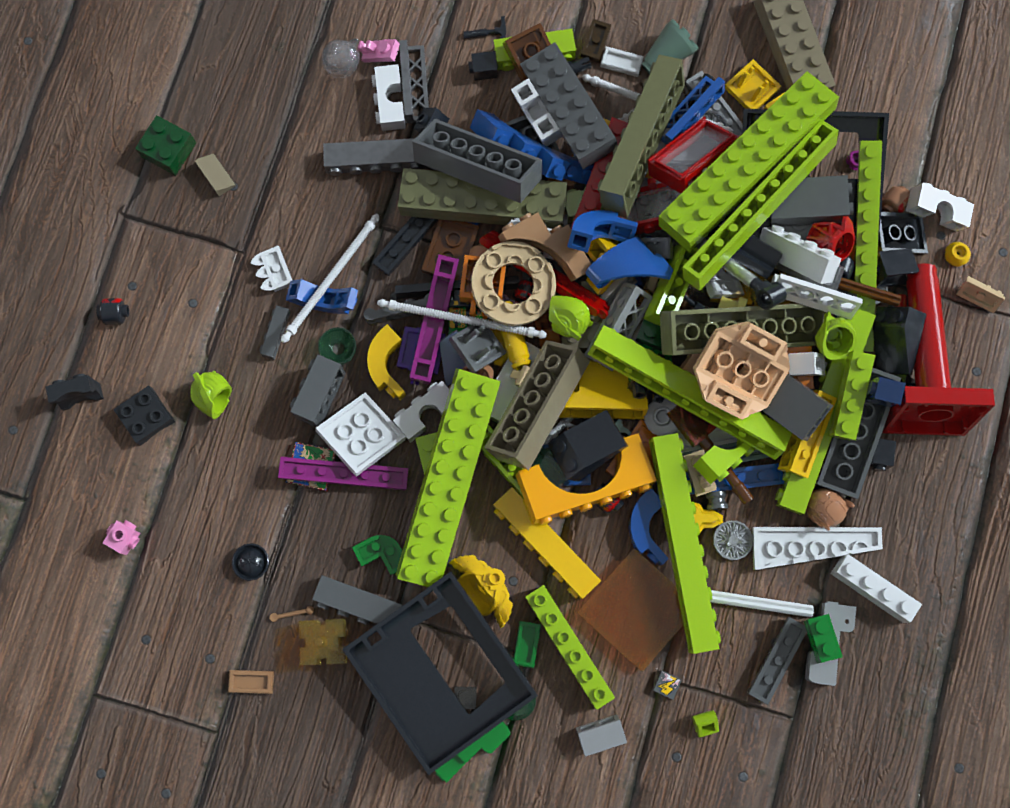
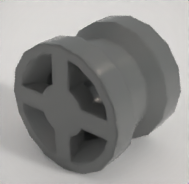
[705,491,728,511]

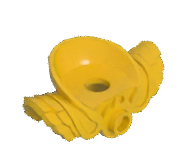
[449,555,513,628]

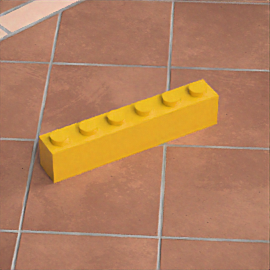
[493,487,601,600]

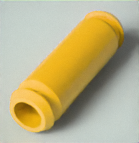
[501,301,531,370]

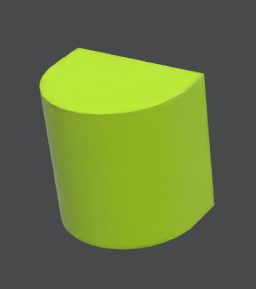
[692,710,719,738]

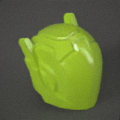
[549,295,593,341]
[815,311,857,360]
[190,371,232,419]

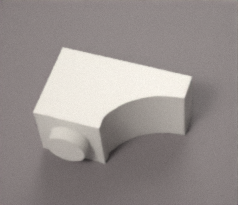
[788,352,825,376]

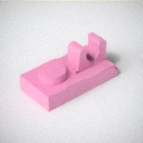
[357,39,400,63]

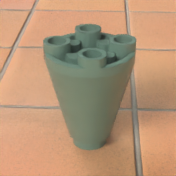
[641,19,699,75]

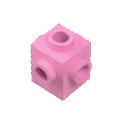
[103,520,140,555]

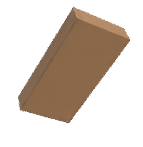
[228,670,274,694]

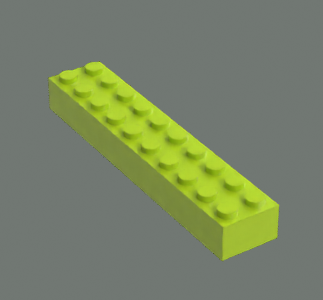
[659,71,839,253]
[396,368,501,587]

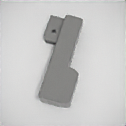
[805,601,856,686]

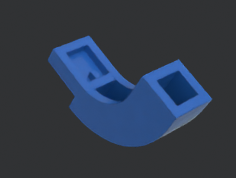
[567,210,638,253]
[286,279,358,314]
[629,489,669,566]

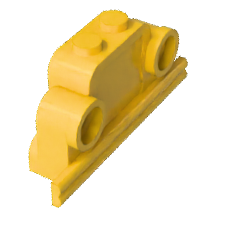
[559,360,648,419]

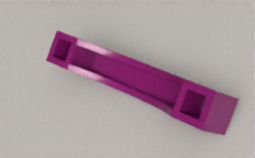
[409,254,459,385]

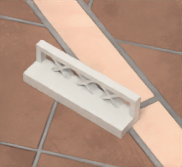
[771,274,862,320]

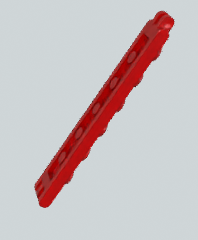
[479,231,610,319]

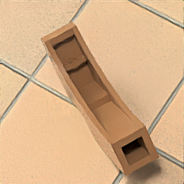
[498,212,591,282]

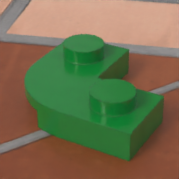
[352,535,402,575]

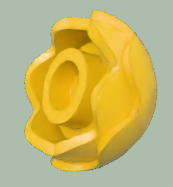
[945,242,971,267]

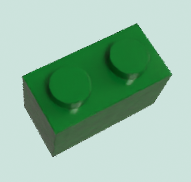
[803,614,843,664]

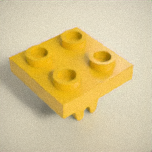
[725,59,781,109]

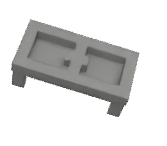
[576,714,627,757]

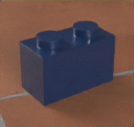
[865,377,906,407]

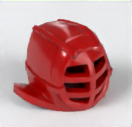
[806,216,855,262]

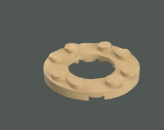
[471,241,556,326]

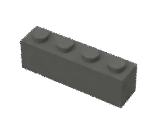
[312,575,403,625]

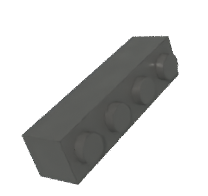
[260,305,291,360]

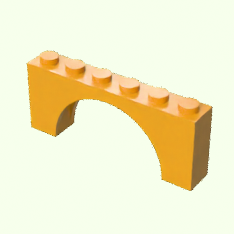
[516,433,657,525]

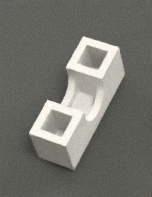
[372,65,406,131]
[511,78,562,146]
[906,183,974,232]
[393,381,449,443]

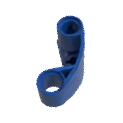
[586,237,673,288]

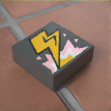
[653,670,682,700]

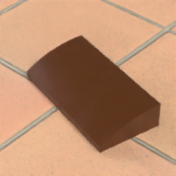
[502,23,551,82]

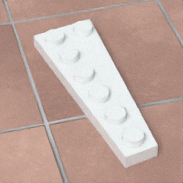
[752,527,883,570]

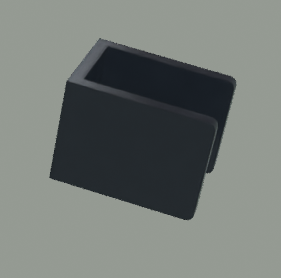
[876,248,919,288]

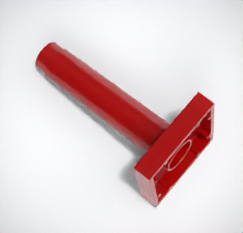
[882,263,995,436]

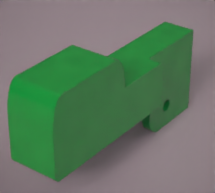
[435,722,510,783]

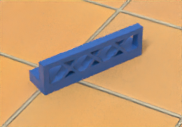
[661,76,725,145]

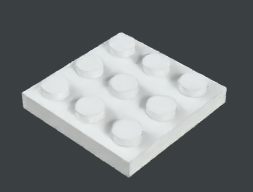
[316,392,406,477]

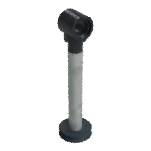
[696,238,787,310]

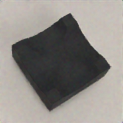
[45,374,104,411]
[113,385,176,446]

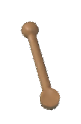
[270,606,314,622]

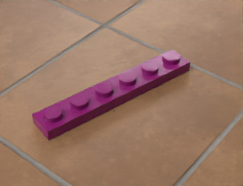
[278,457,408,490]

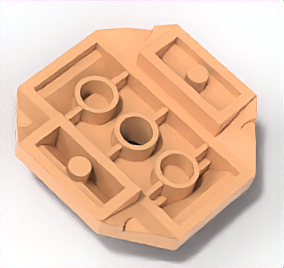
[693,321,790,419]

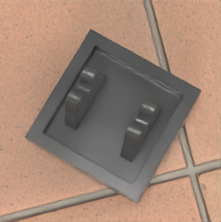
[449,318,507,373]

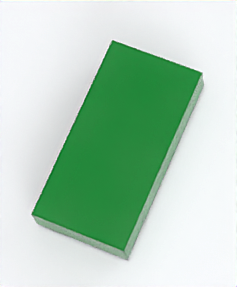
[514,621,541,668]

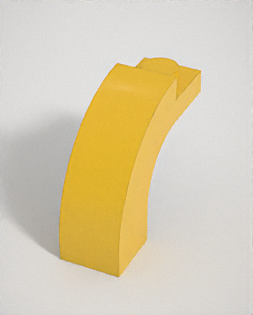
[367,324,406,400]

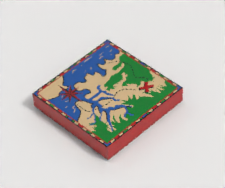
[285,442,336,492]

